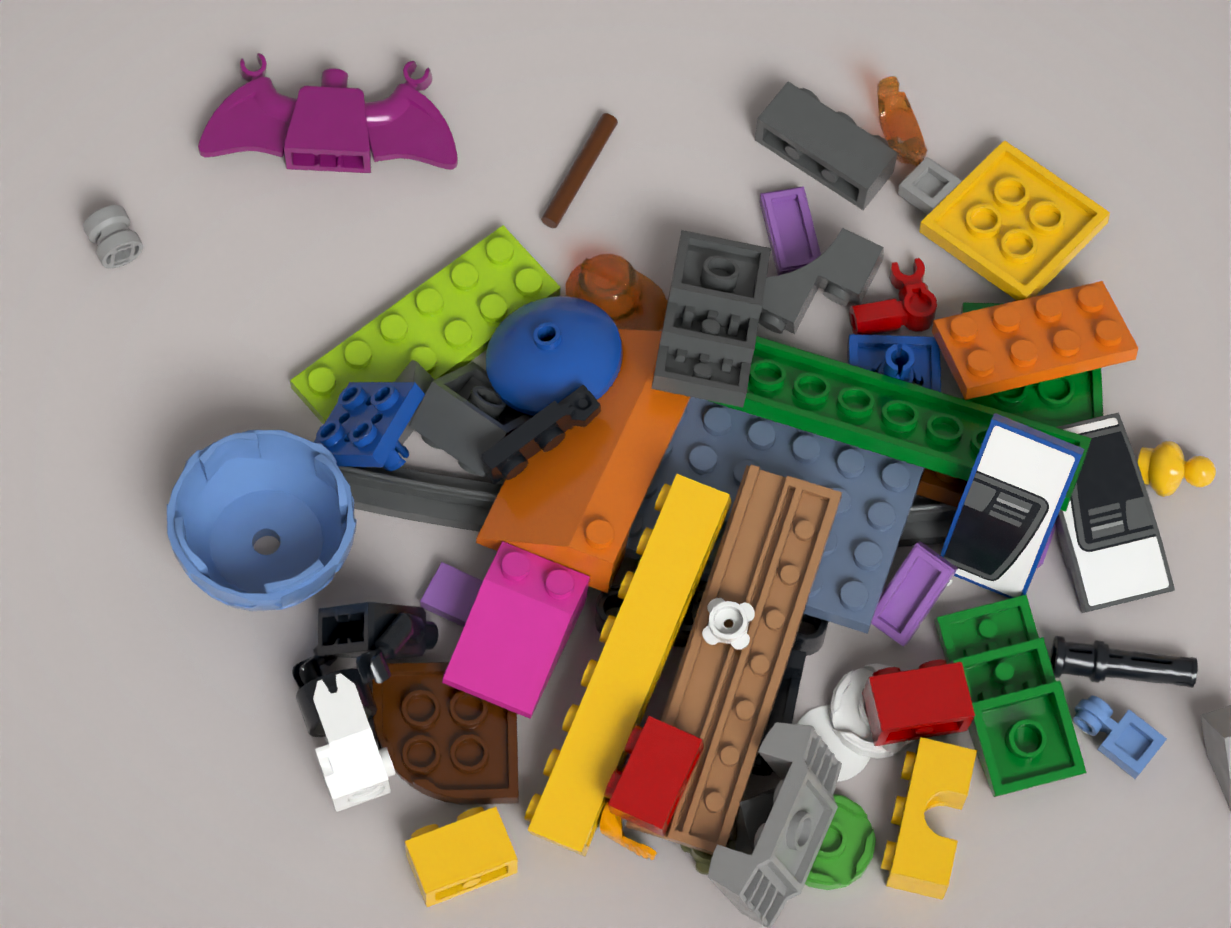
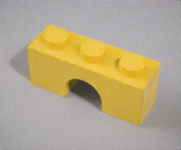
[880,737,977,900]

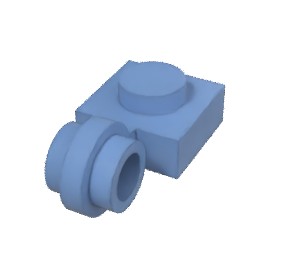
[1073,695,1167,779]

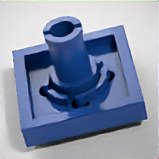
[847,334,941,392]
[314,382,425,471]

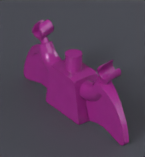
[198,53,458,173]

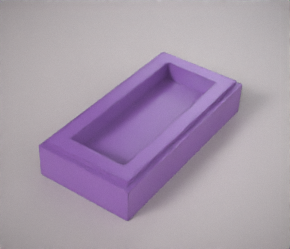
[759,186,821,276]
[871,541,958,647]

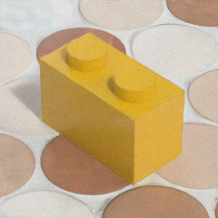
[405,806,518,907]

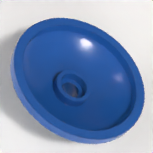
[486,296,623,416]

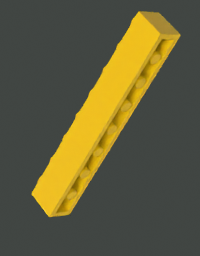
[524,474,732,856]

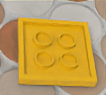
[919,140,1110,301]

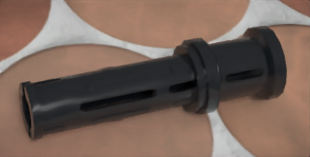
[1050,636,1198,688]

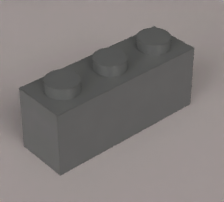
[755,81,898,210]

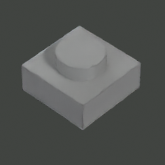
[898,157,962,215]

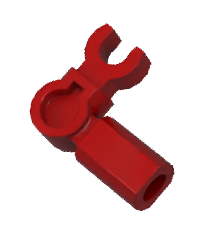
[849,258,937,335]

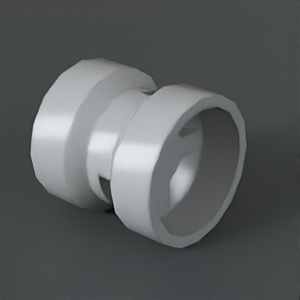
[83,205,143,268]

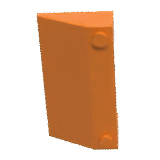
[476,329,691,593]

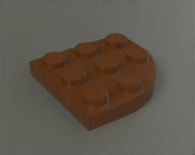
[372,662,519,805]

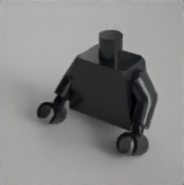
[292,602,439,689]

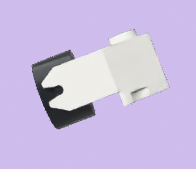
[296,668,396,812]

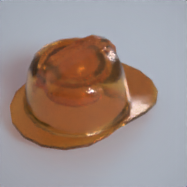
[566,254,667,331]

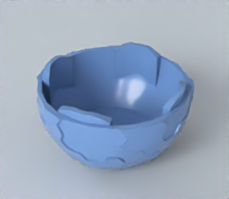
[167,430,357,611]

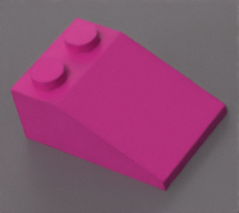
[442,541,590,719]

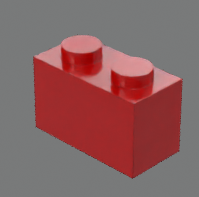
[862,659,975,746]
[604,716,704,837]

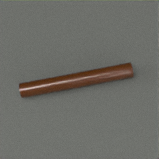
[541,113,618,228]

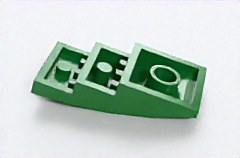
[934,594,1087,797]

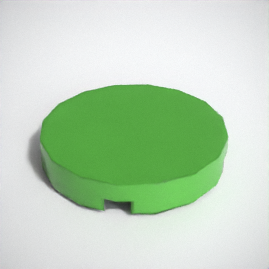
[805,794,876,890]

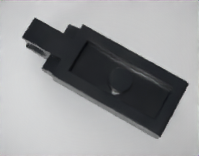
[481,385,601,485]

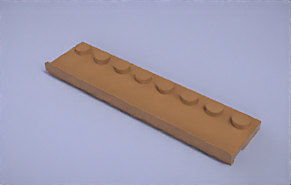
[626,464,842,855]

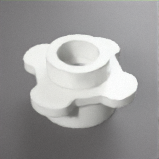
[702,598,755,650]

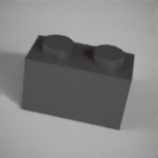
[409,362,533,477]

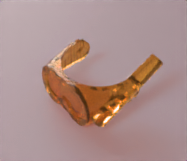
[877,76,928,167]

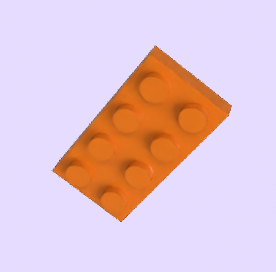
[932,281,1138,400]

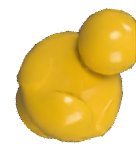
[1138,441,1216,497]

